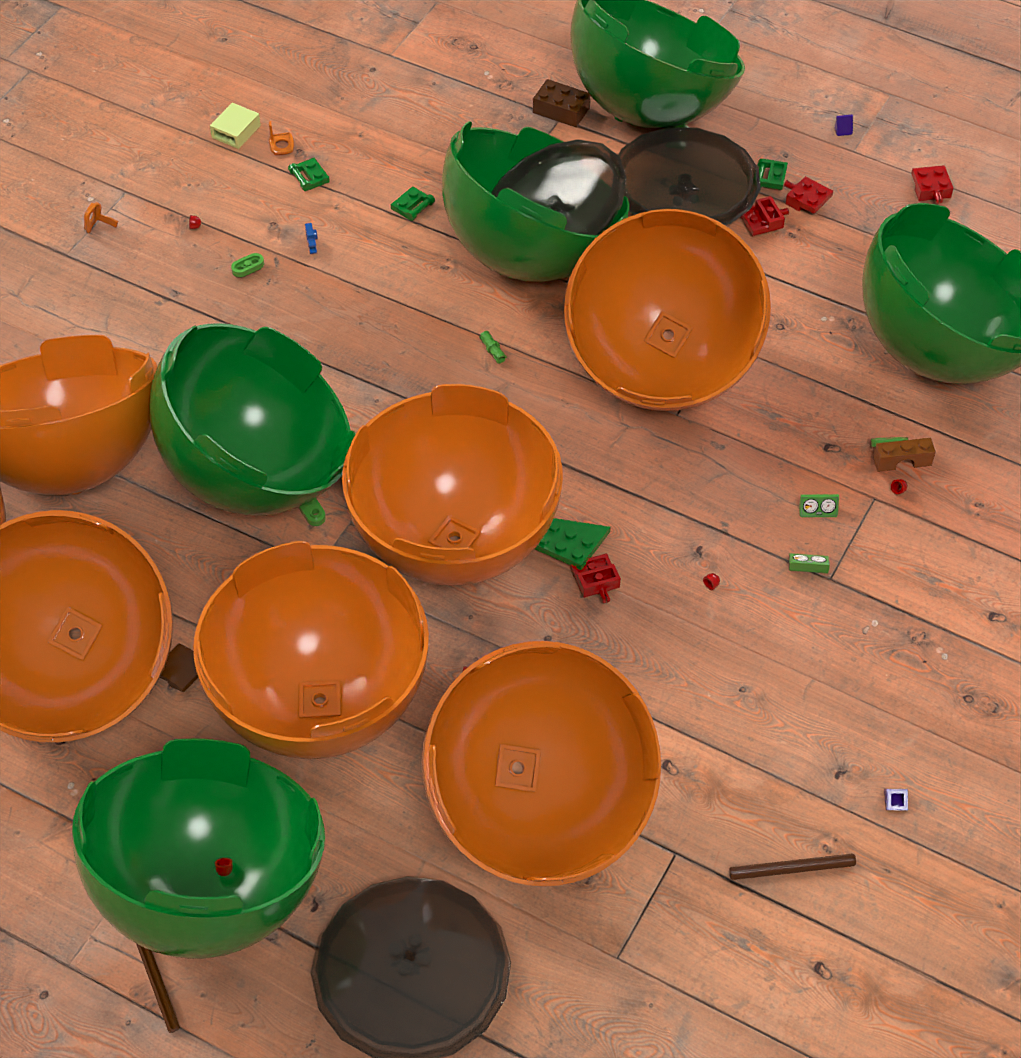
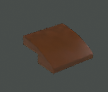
[160,643,199,692]

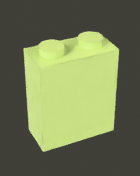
[210,103,261,149]

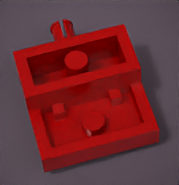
[911,165,954,204]
[784,176,833,214]
[739,196,789,236]
[570,553,621,603]

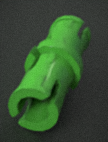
[479,331,507,364]

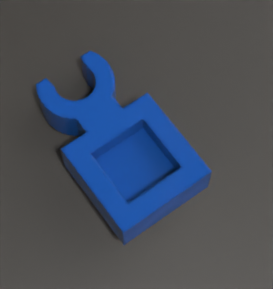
[305,223,318,254]

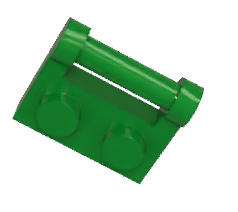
[288,157,330,191]
[753,159,788,190]
[391,186,435,221]

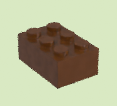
[533,79,591,128]

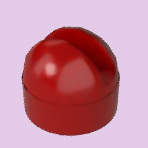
[189,215,201,229]
[891,479,908,494]
[703,573,720,590]
[215,858,233,877]

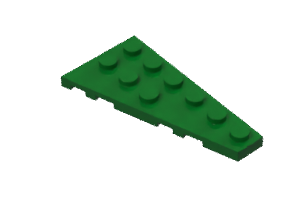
[535,518,611,570]

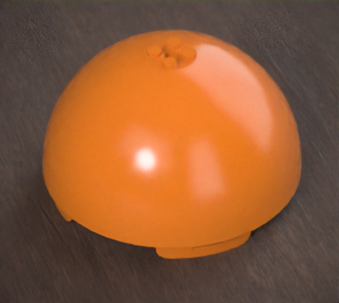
[564,209,771,411]
[0,335,157,495]
[342,384,563,586]
[0,510,173,742]
[193,541,429,759]
[422,641,661,886]

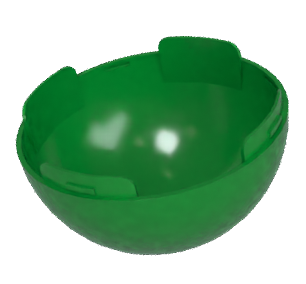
[570,0,745,129]
[442,121,629,282]
[862,203,1021,384]
[149,323,355,516]
[72,738,325,959]

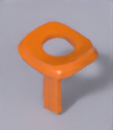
[269,121,294,155]
[84,202,119,233]

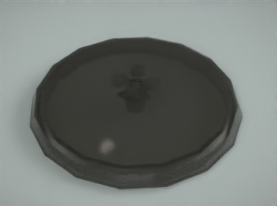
[611,127,761,227]
[491,139,627,235]
[311,876,511,1058]

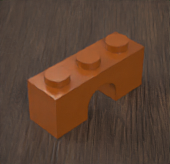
[873,438,936,472]

